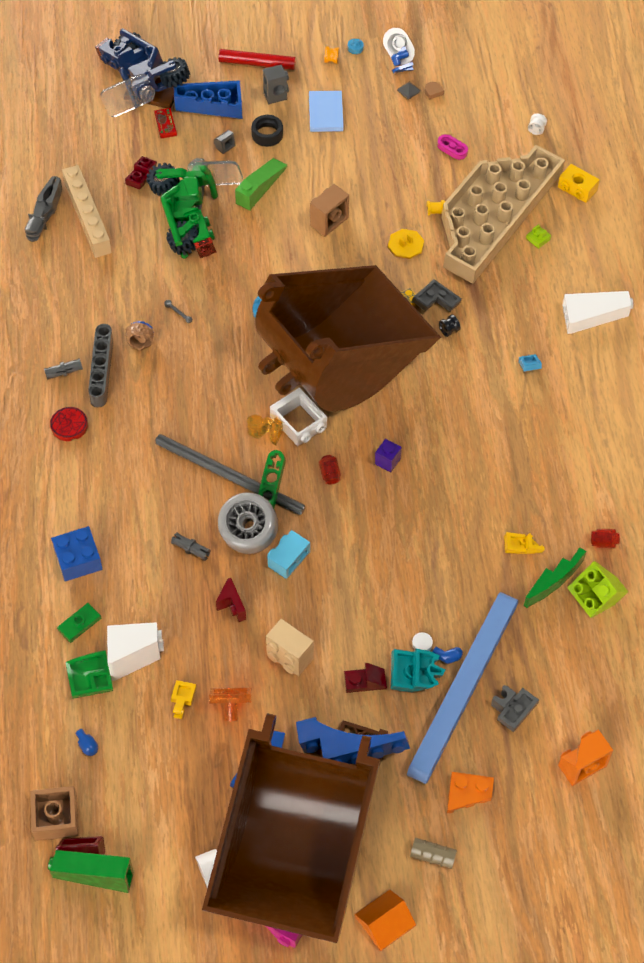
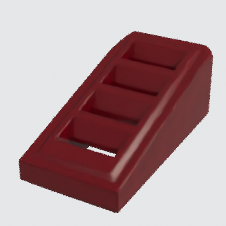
[56,836,105,855]

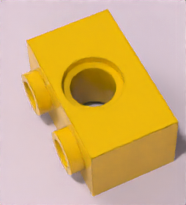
[558,164,600,203]

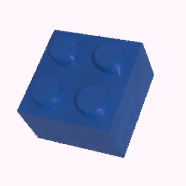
[51,526,103,582]

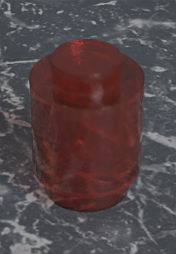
[319,455,341,485]
[591,529,620,548]

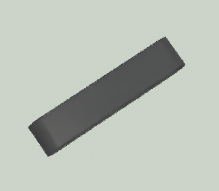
[88,324,113,408]

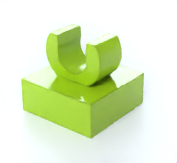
[526,224,551,249]

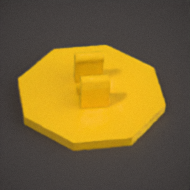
[388,229,424,259]

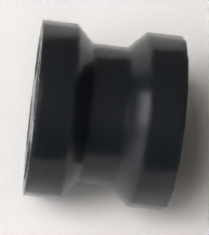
[439,315,461,337]

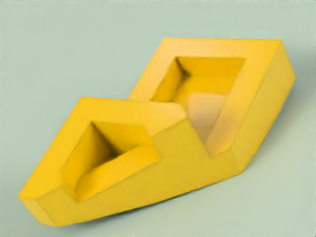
[504,532,545,554]

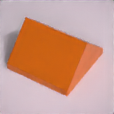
[354,890,416,951]

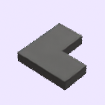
[412,279,462,312]

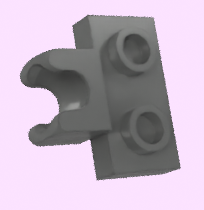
[491,685,539,732]

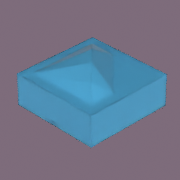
[519,354,542,371]

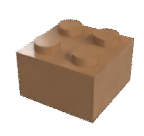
[310,184,349,237]
[30,786,79,841]

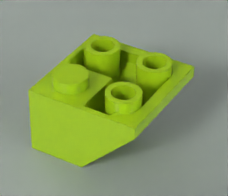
[567,561,628,618]

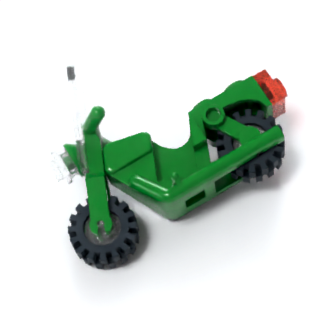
[146,158,243,259]

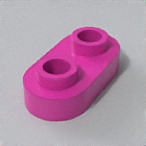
[437,134,468,160]

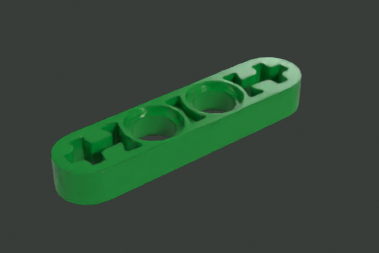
[258,450,286,508]

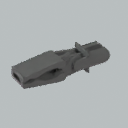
[25,176,62,242]

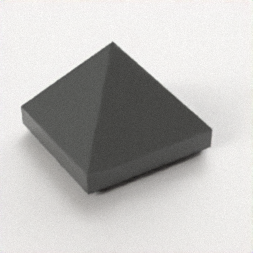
[397,81,421,100]

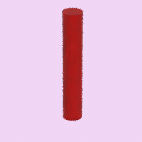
[219,49,296,70]

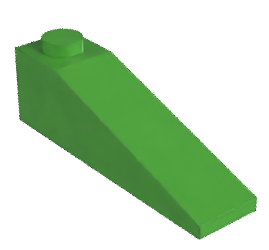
[235,158,287,211]

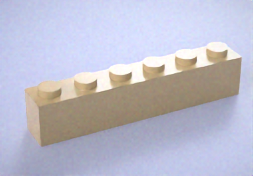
[62,165,112,258]

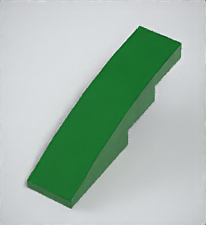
[524,548,587,608]

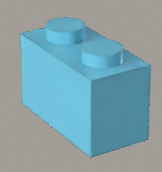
[267,530,310,579]

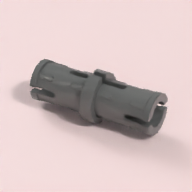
[44,358,83,380]
[171,532,211,561]

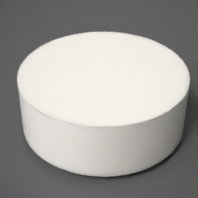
[412,632,433,651]

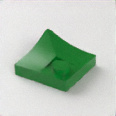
[65,650,113,699]

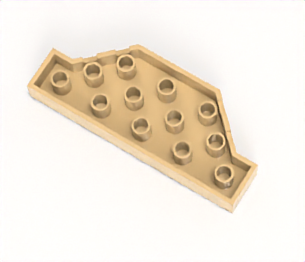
[441,145,565,284]

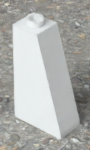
[562,291,633,334]

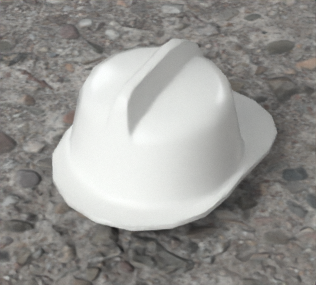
[383,28,415,65]

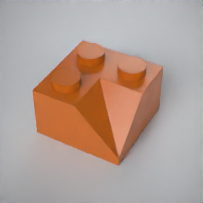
[558,729,613,786]

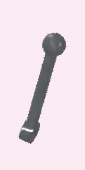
[164,300,192,323]

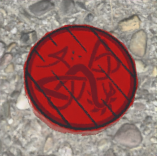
[50,407,88,441]

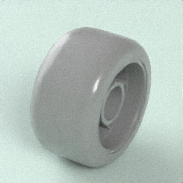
[218,492,278,554]

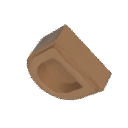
[425,82,444,100]

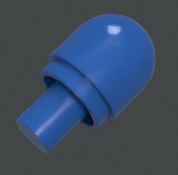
[75,729,98,756]

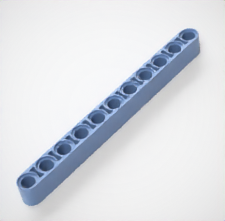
[407,592,519,784]

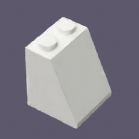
[107,623,164,681]

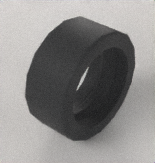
[251,114,283,147]

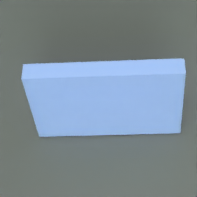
[309,91,343,132]

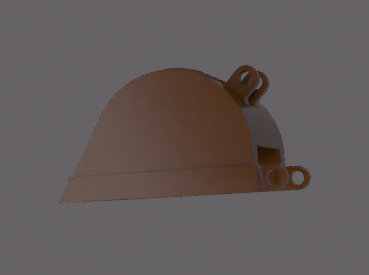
[255,265,441,411]
[202,713,380,943]

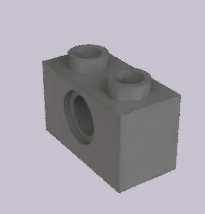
[262,65,289,105]

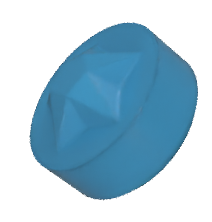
[347,39,364,54]

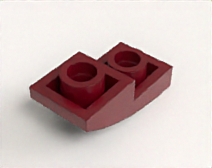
[125,156,157,190]

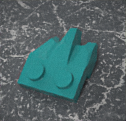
[391,649,446,692]

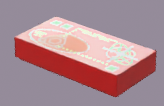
[154,108,177,138]

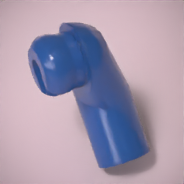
[432,646,463,664]

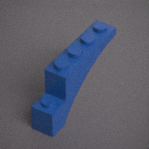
[296,717,410,764]

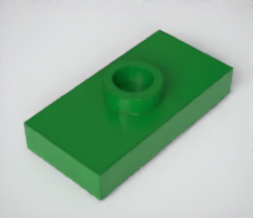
[57,603,102,643]

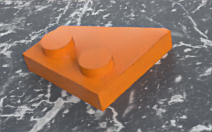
[447,772,494,813]

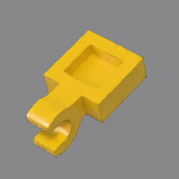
[171,680,197,719]

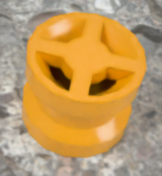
[324,46,339,64]

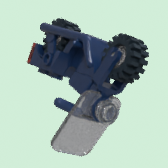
[95,28,190,117]

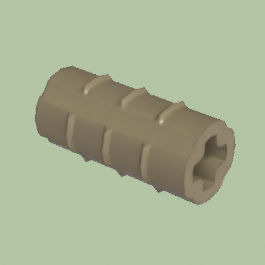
[410,838,457,869]

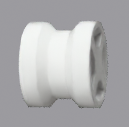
[528,114,547,135]

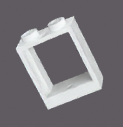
[270,388,327,446]

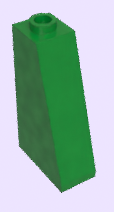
[48,850,134,893]

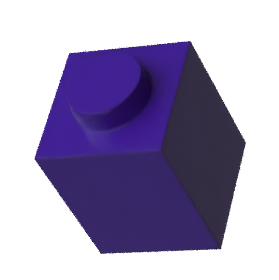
[375,439,402,473]

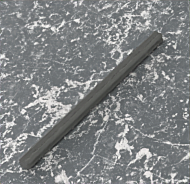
[155,434,305,515]

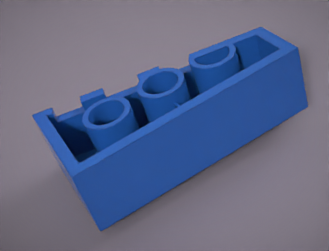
[174,80,243,119]

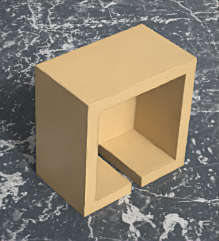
[266,619,314,677]

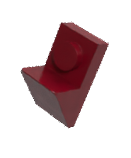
[216,578,246,622]
[344,663,387,693]

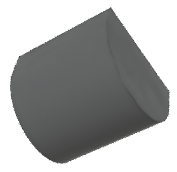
[214,130,236,154]

